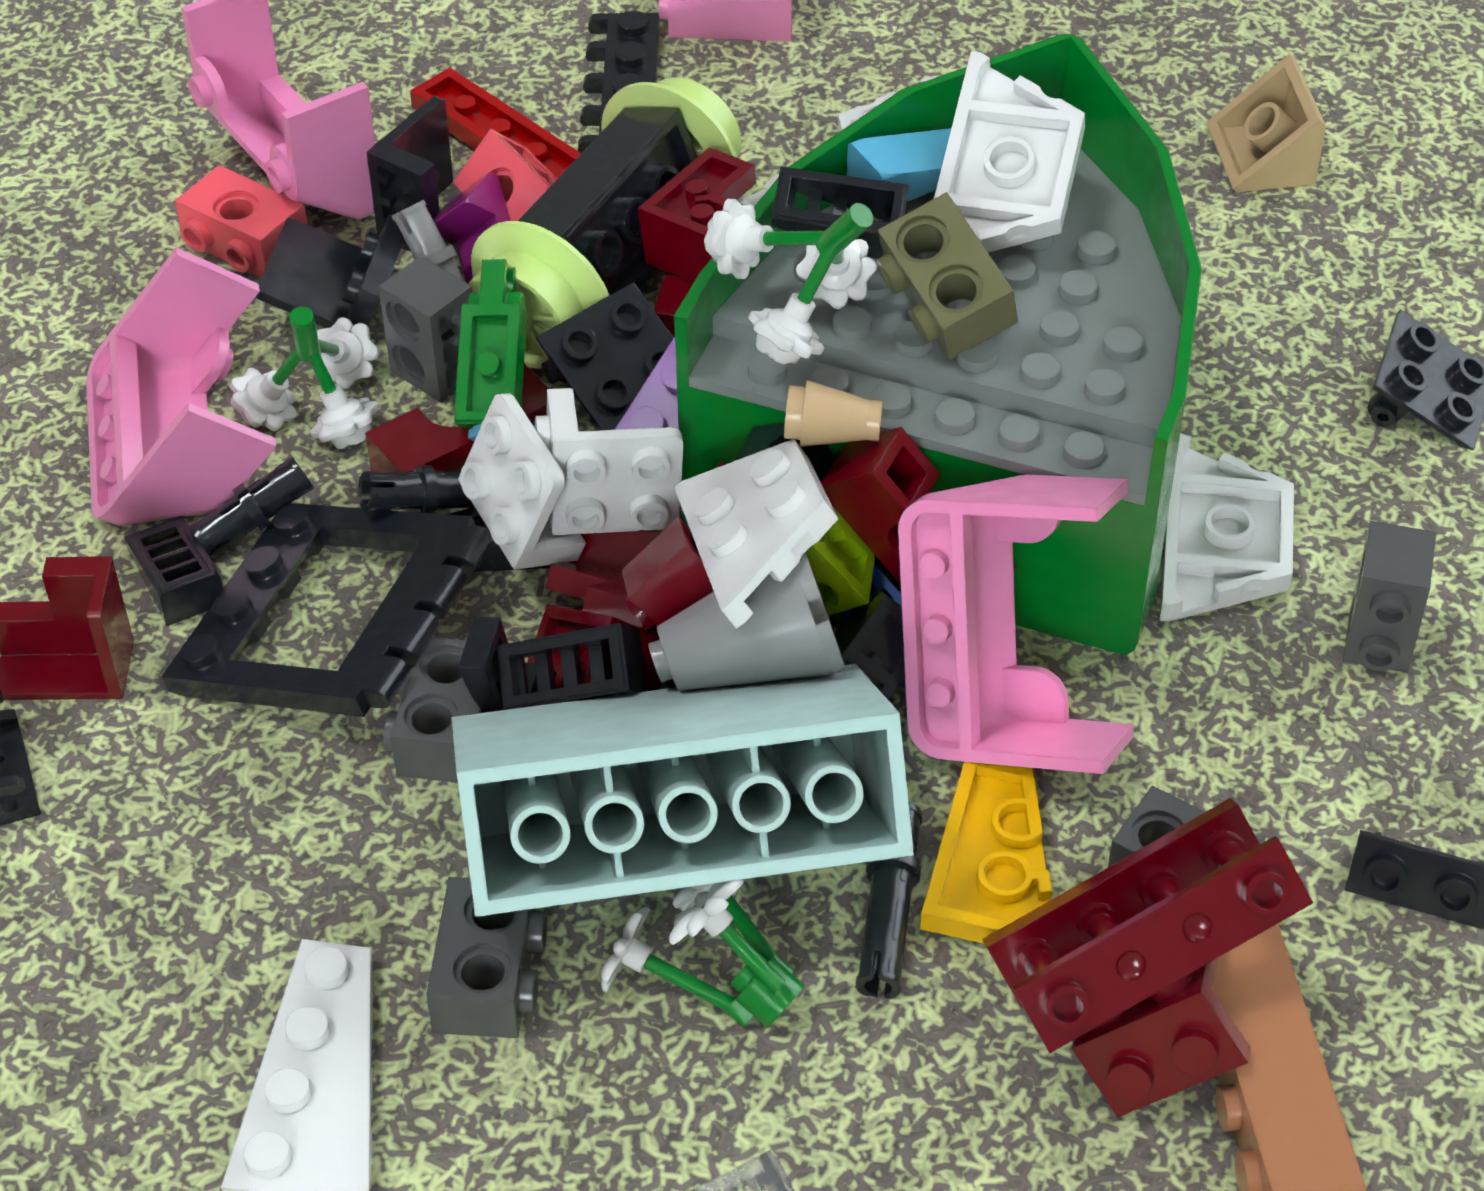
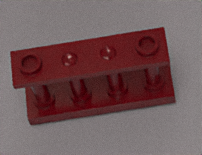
[982,798,1313,1053]

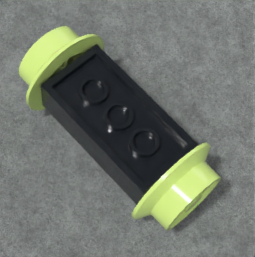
[469,77,742,369]

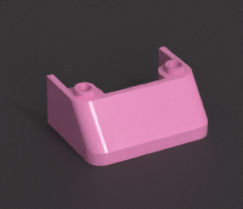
[181,0,375,220]
[86,247,276,526]
[898,474,1134,774]

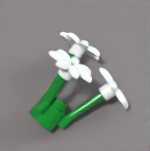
[601,879,805,1028]

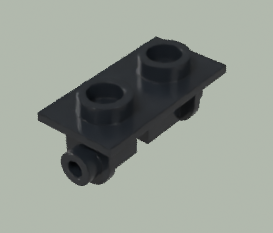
[1344,830,1484,929]

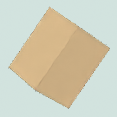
[1206,54,1326,192]

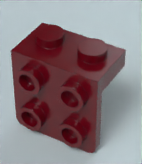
[1071,959,1250,1117]

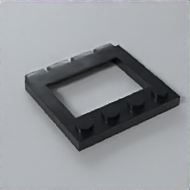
[161,503,493,717]

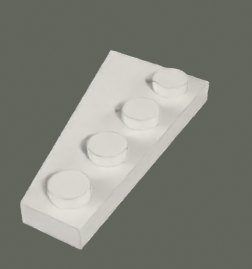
[221,939,373,1191]

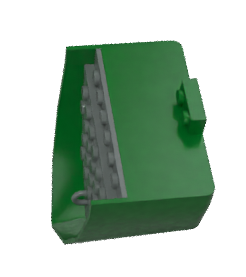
[674,34,1202,655]

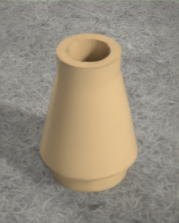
[784,380,883,447]

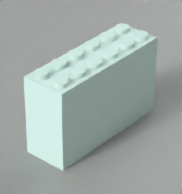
[451,664,914,917]

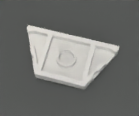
[920,51,1085,259]
[1160,433,1294,622]
[674,439,838,629]

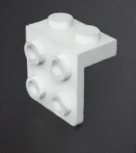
[535,388,683,535]
[458,393,586,570]

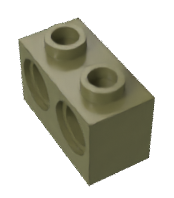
[876,192,1018,360]

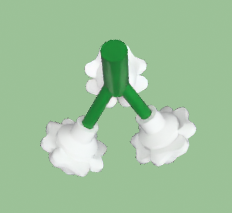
[704,199,877,365]
[229,307,380,450]

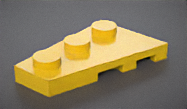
[920,761,1052,944]

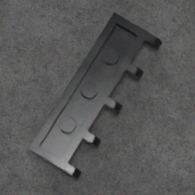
[577,11,660,153]

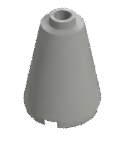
[648,551,846,691]

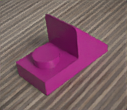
[433,172,511,284]

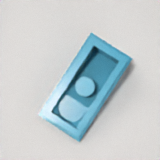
[846,128,951,202]

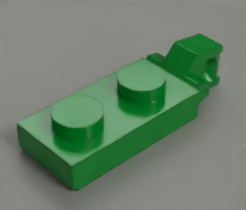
[454,259,527,429]

